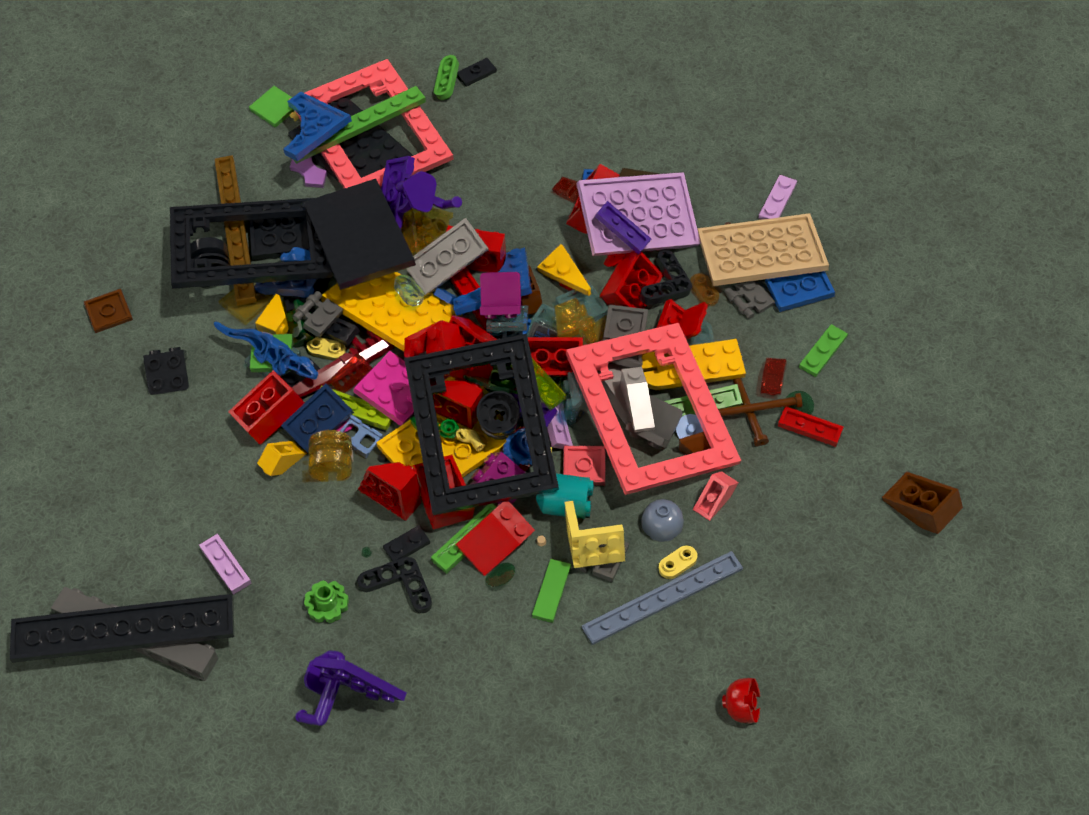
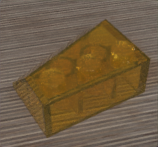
[401,207,453,256]

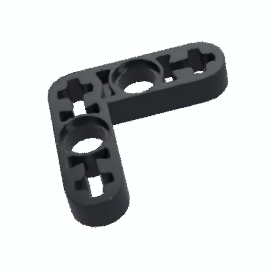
[639,250,692,305]
[357,557,432,614]

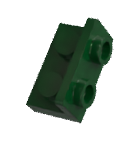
[286,299,315,348]

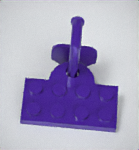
[381,156,462,230]
[295,650,407,726]

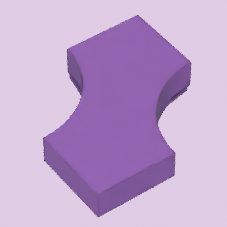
[290,157,327,188]

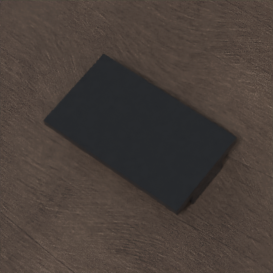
[304,178,416,290]

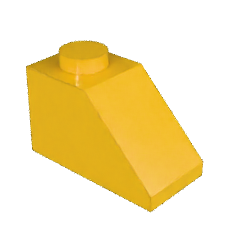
[255,294,289,335]
[257,441,307,476]

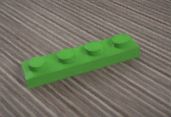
[664,384,743,417]
[431,504,496,574]

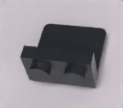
[143,347,189,395]

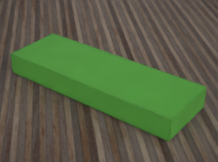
[532,559,571,623]

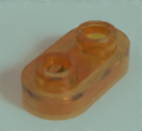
[690,273,719,307]

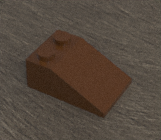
[882,472,963,534]

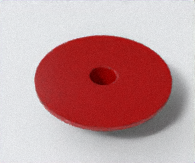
[604,253,627,267]

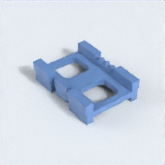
[336,415,383,458]

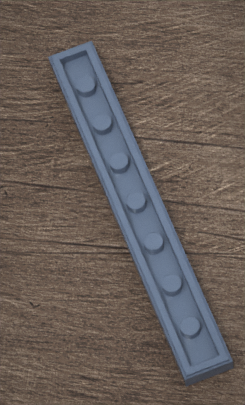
[582,551,743,645]

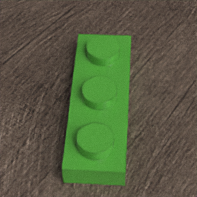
[799,324,848,377]

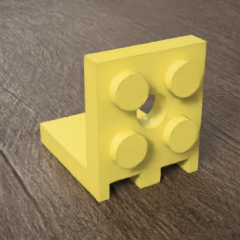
[565,501,625,568]

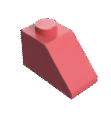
[693,471,739,521]

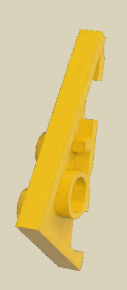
[537,244,591,296]

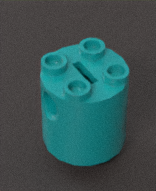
[536,473,594,519]

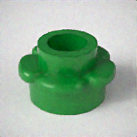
[439,419,459,439]

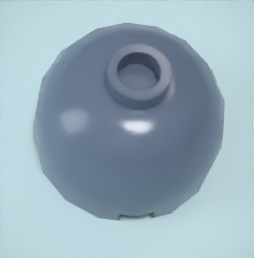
[641,499,684,542]

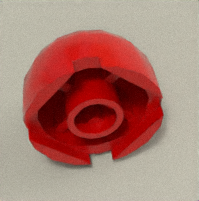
[722,678,760,724]

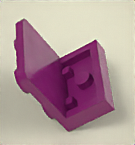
[480,272,521,319]
[469,452,526,504]

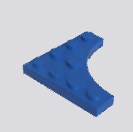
[283,92,352,161]
[453,247,532,316]

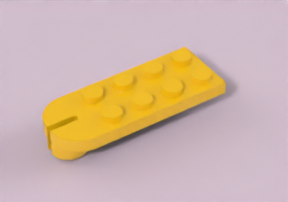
[641,339,746,390]

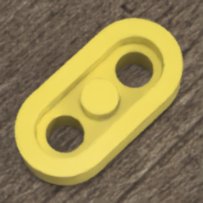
[307,337,346,361]
[659,546,697,579]

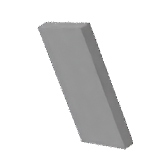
[406,218,489,296]

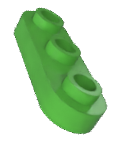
[434,55,459,100]

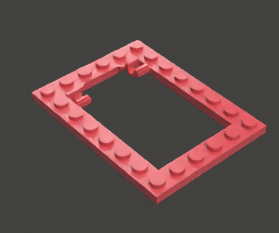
[289,59,454,189]
[566,323,741,495]

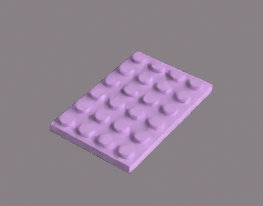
[576,172,701,256]

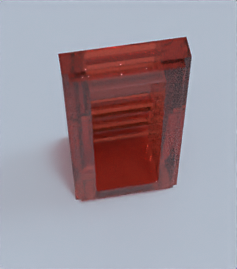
[328,353,373,393]

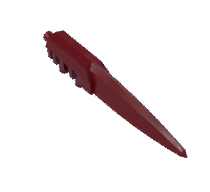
[292,330,394,397]

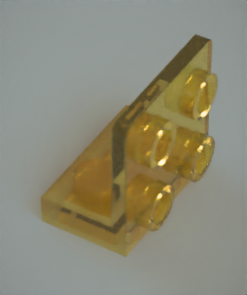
[555,298,597,345]

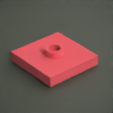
[563,446,605,486]

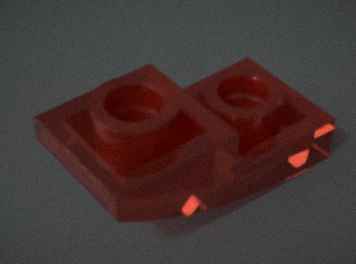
[552,176,579,204]
[761,358,787,395]

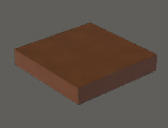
[84,289,133,333]

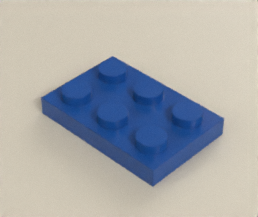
[765,271,835,312]

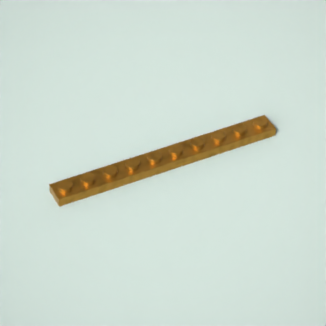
[215,155,257,306]

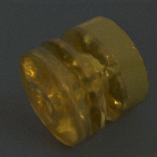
[308,430,352,482]

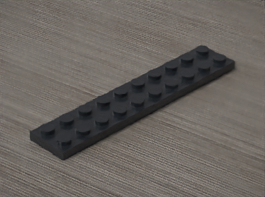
[9,594,235,663]

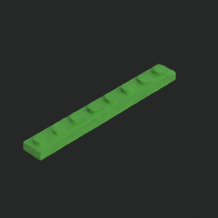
[293,86,426,164]

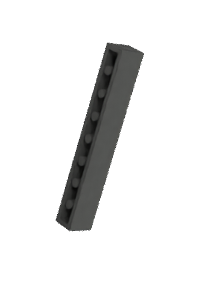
[51,587,218,681]

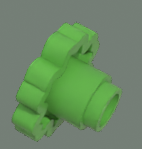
[304,580,349,623]

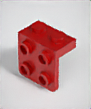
[656,299,708,339]

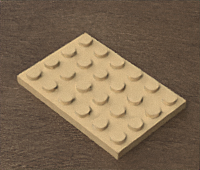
[697,213,829,286]

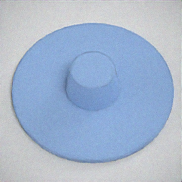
[676,414,703,439]

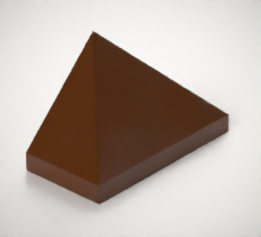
[678,432,711,455]

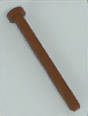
[733,378,769,447]
[718,393,802,417]

